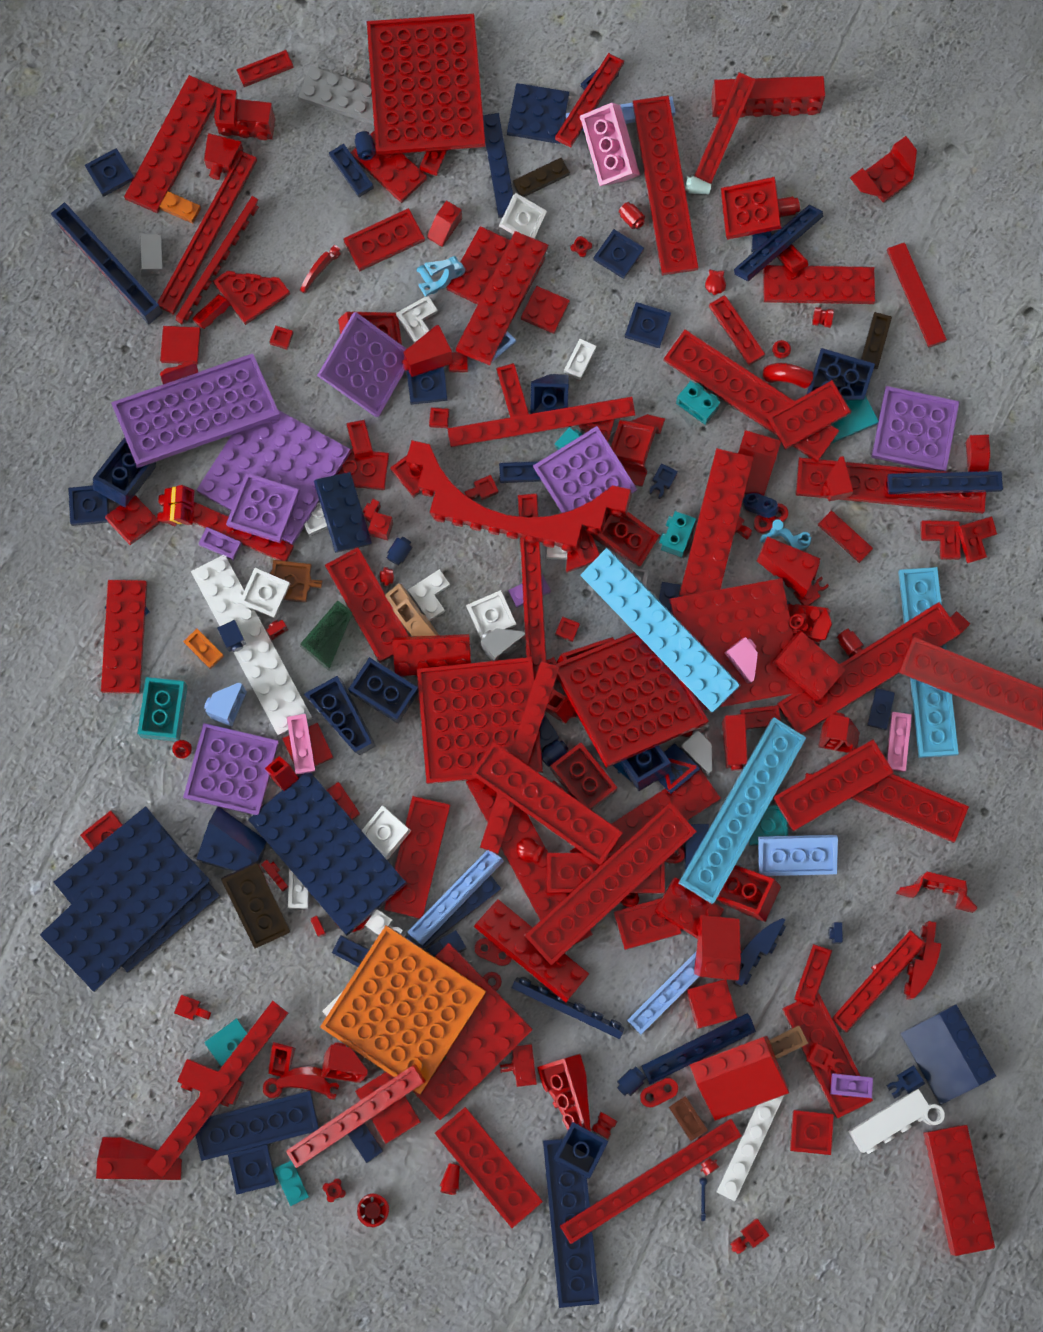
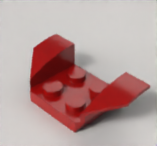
[850,136,917,203]
[611,414,665,487]
[788,603,832,646]
[896,871,977,913]

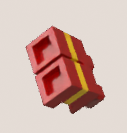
[157,485,195,527]

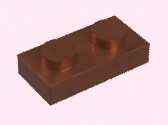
[668,1096,708,1141]

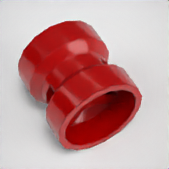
[812,307,834,328]
[591,1112,618,1139]

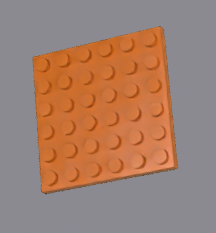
[320,925,487,1094]

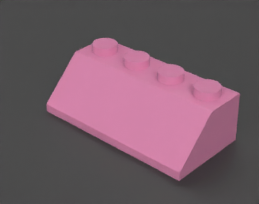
[580,103,640,186]

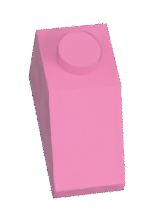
[724,637,758,683]

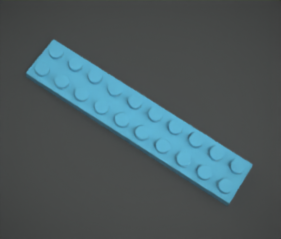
[580,548,741,713]
[898,567,959,758]
[679,717,806,904]

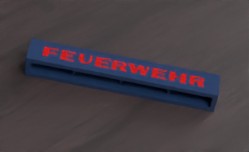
[51,202,163,325]

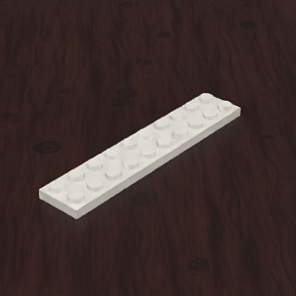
[191,555,313,737]

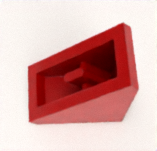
[268,1042,296,1077]

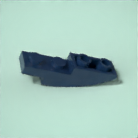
[733,918,786,987]

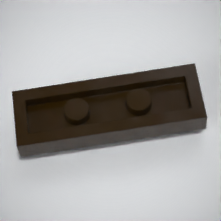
[513,158,570,197]
[861,312,892,369]

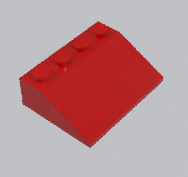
[690,1036,790,1120]

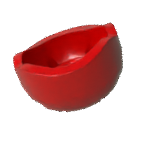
[357,1193,389,1227]

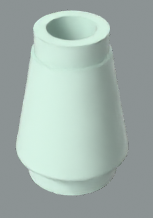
[684,175,711,195]

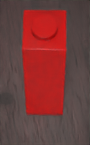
[402,325,453,377]
[722,714,747,771]

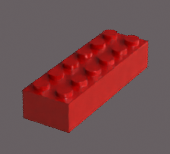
[711,76,825,118]
[923,1125,995,1256]

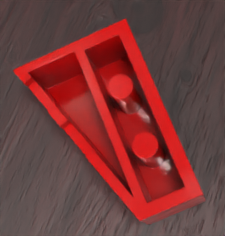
[756,536,821,599]
[818,712,860,753]

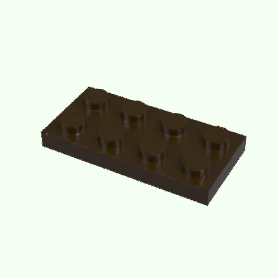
[221,861,291,949]

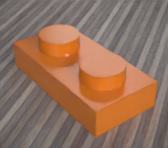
[159,191,201,224]
[183,629,224,669]

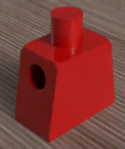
[204,133,244,180]

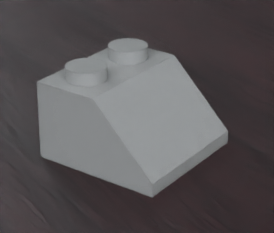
[481,629,525,661]

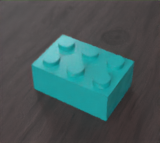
[137,677,188,742]

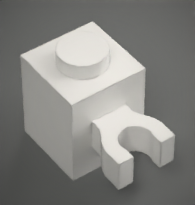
[365,909,403,936]

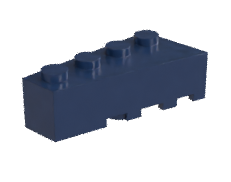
[304,676,376,755]

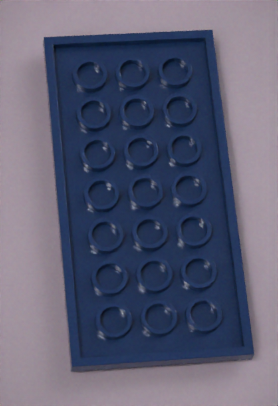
[248,772,407,936]
[40,824,211,992]

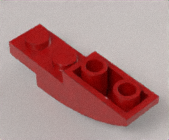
[904,921,942,1000]

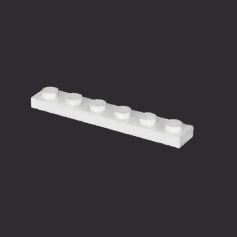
[716,1095,784,1201]

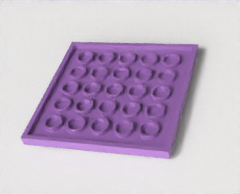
[196,410,351,545]

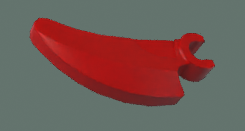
[300,245,341,293]
[276,1066,339,1100]

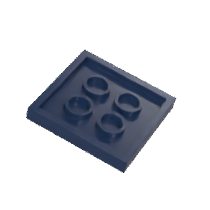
[507,83,569,144]

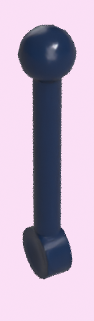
[700,1177,708,1221]

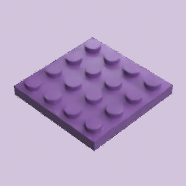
[317,312,406,417]
[871,386,959,472]
[533,426,637,513]
[183,723,279,815]

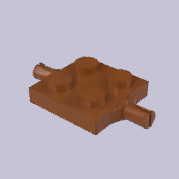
[270,560,323,602]

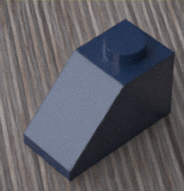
[425,930,467,957]

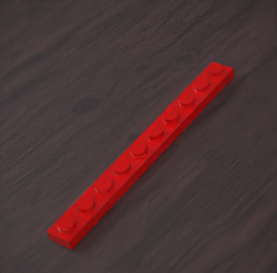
[157,150,257,314]
[447,397,635,447]
[518,493,547,680]
[480,661,560,853]
[147,1001,289,1178]
[560,1119,742,1244]

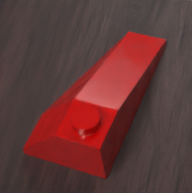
[537,1054,591,1131]
[96,1137,182,1180]

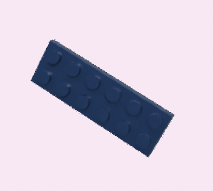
[196,1091,319,1161]

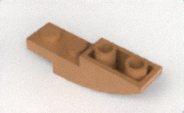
[385,584,439,637]

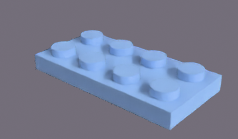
[758,835,838,876]

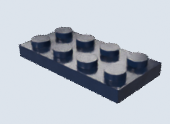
[314,472,372,553]

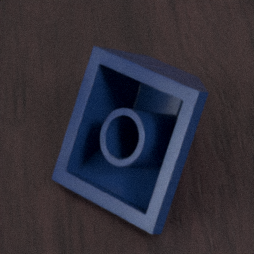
[530,374,569,414]

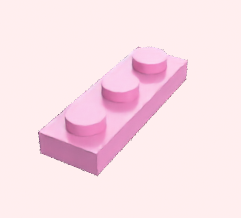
[886,712,912,772]
[287,714,315,775]

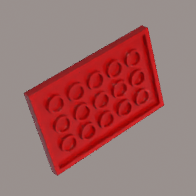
[435,943,533,1087]

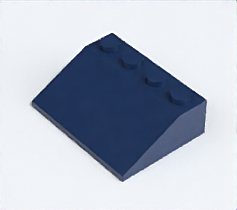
[900,1004,996,1105]

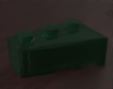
[300,601,352,671]

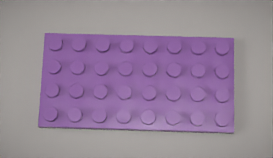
[111,353,280,468]

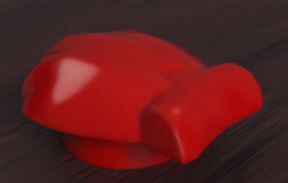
[705,269,726,295]
[516,837,545,863]

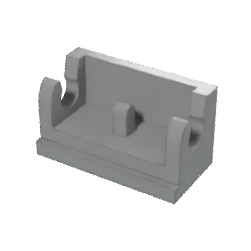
[140,234,162,276]

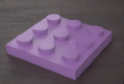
[226,473,300,543]

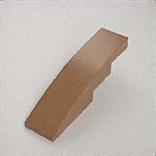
[769,1026,808,1059]

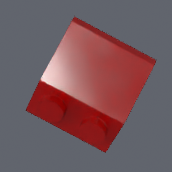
[321,1043,368,1083]

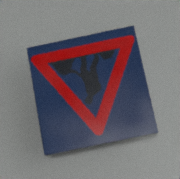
[658,743,700,794]

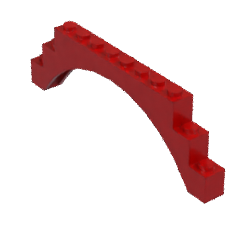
[406,440,632,552]

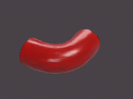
[763,363,813,389]

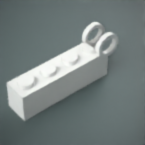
[848,1089,945,1154]

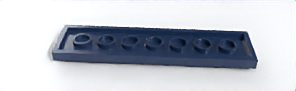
[543,1139,600,1308]

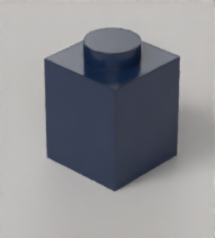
[217,620,246,652]

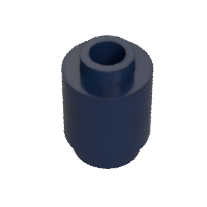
[354,131,376,160]
[386,537,413,566]
[541,739,569,767]
[617,1066,646,1096]

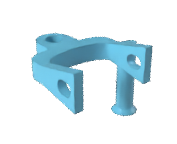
[417,256,466,297]
[760,519,811,551]

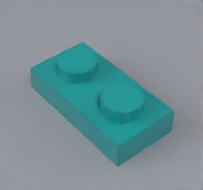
[274,1161,309,1206]

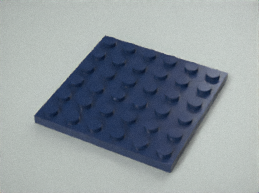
[54,806,220,973]

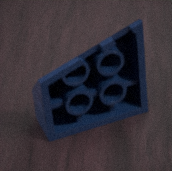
[806,348,875,400]
[197,806,267,872]

